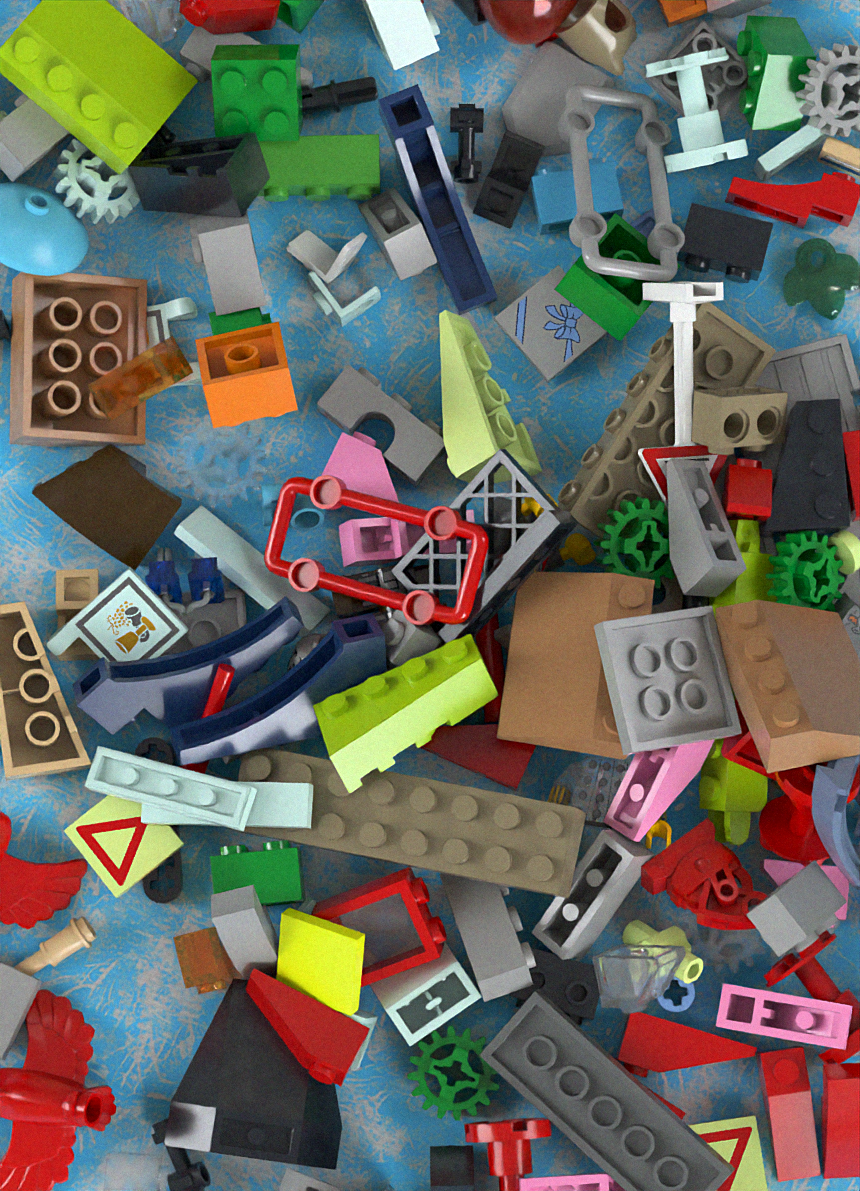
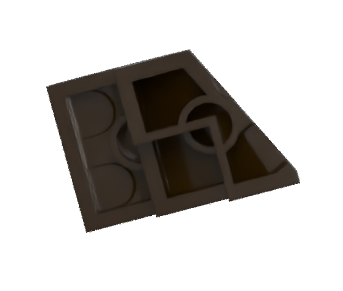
[32,444,182,570]

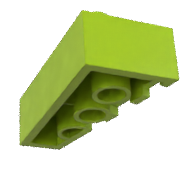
[313,634,499,793]

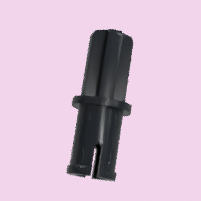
[302,76,378,116]

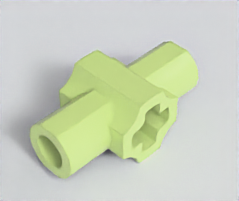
[622,919,703,984]

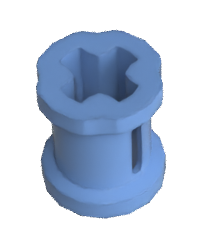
[653,973,695,1012]

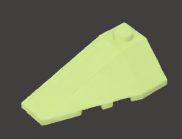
[439,310,542,483]

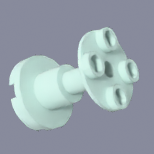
[646,47,749,173]

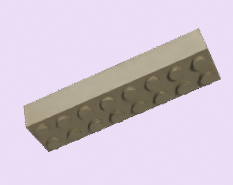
[227,748,586,899]

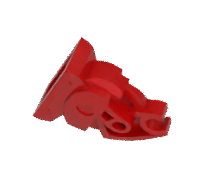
[640,818,767,930]

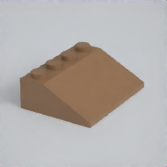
[9,272,147,447]
[497,572,655,760]
[715,600,860,773]

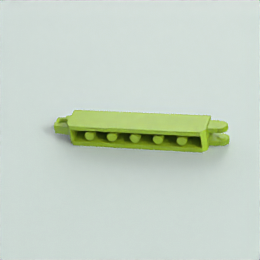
[699,520,777,846]

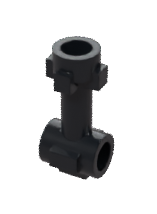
[450,104,484,184]
[152,1118,211,1191]

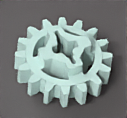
[53,139,140,224]

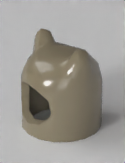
[553,0,638,76]

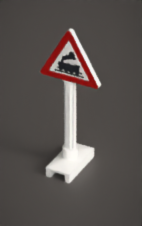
[638,281,728,509]

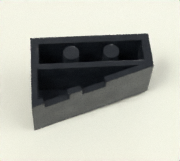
[759,399,850,538]

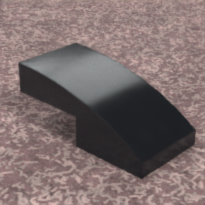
[473,130,545,229]

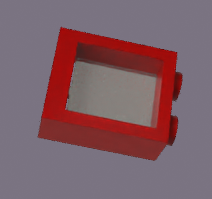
[310,866,447,988]

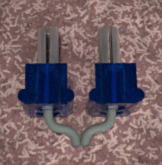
[145,547,226,616]

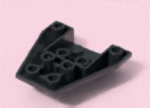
[164,978,342,1170]

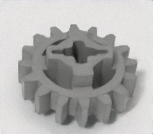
[796,43,860,137]

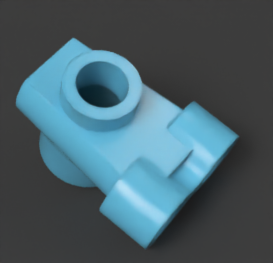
[261,483,327,531]

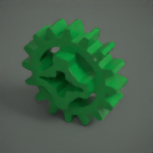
[593,497,675,589]
[766,531,845,612]
[407,1026,499,1121]

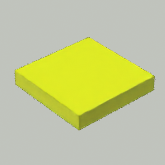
[276,908,365,1016]

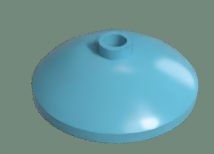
[0,182,89,276]

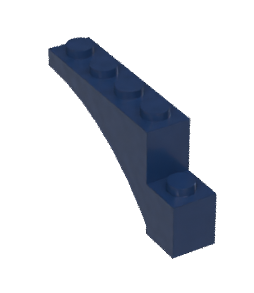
[378,84,498,316]
[73,596,304,735]
[170,613,387,765]

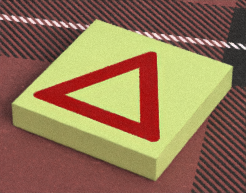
[64,795,185,898]
[688,1115,768,1191]

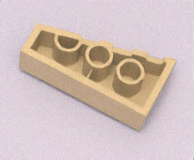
[0,601,91,781]

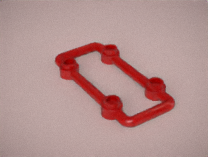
[264,475,489,625]

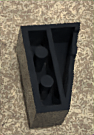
[128,132,270,217]

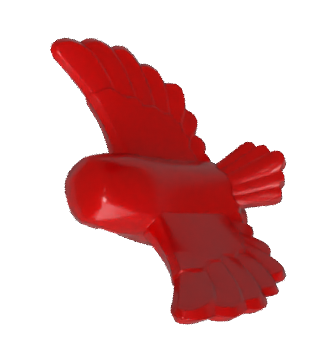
[0,811,88,929]
[0,989,116,1191]

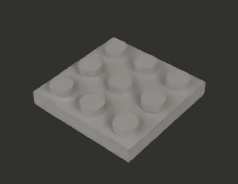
[594,605,742,755]

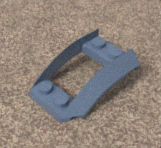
[812,755,860,890]

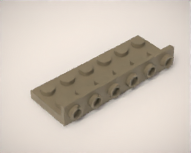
[558,302,776,549]

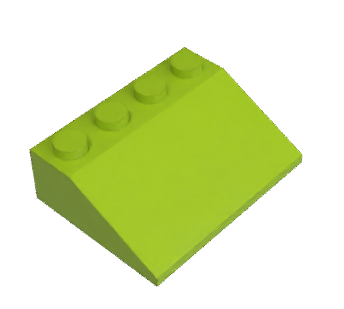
[0,0,198,175]

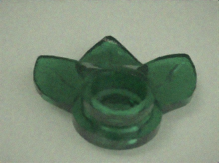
[783,238,860,320]

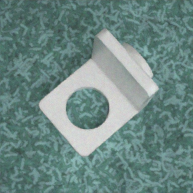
[286,230,368,283]

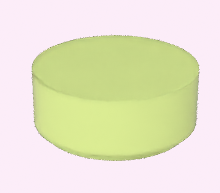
[827,530,860,575]

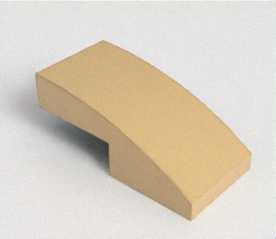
[56,569,100,661]

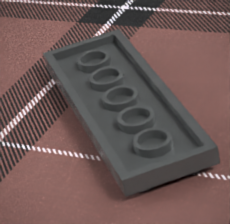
[479,989,735,1191]

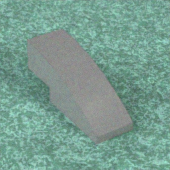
[211,885,279,980]

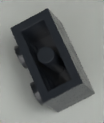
[677,203,773,283]
[509,947,607,1026]

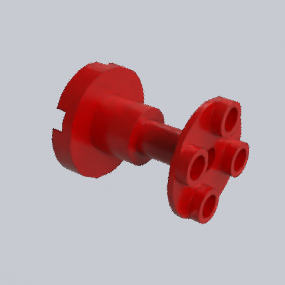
[758,761,860,867]
[763,930,860,1064]
[464,1117,552,1191]

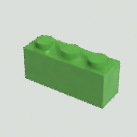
[258,134,381,202]

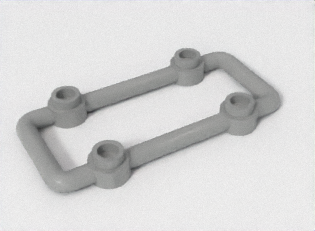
[558,84,685,282]

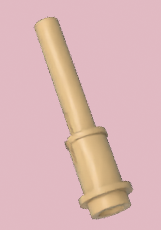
[13,917,97,976]

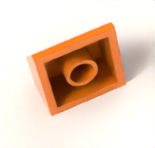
[195,321,298,428]

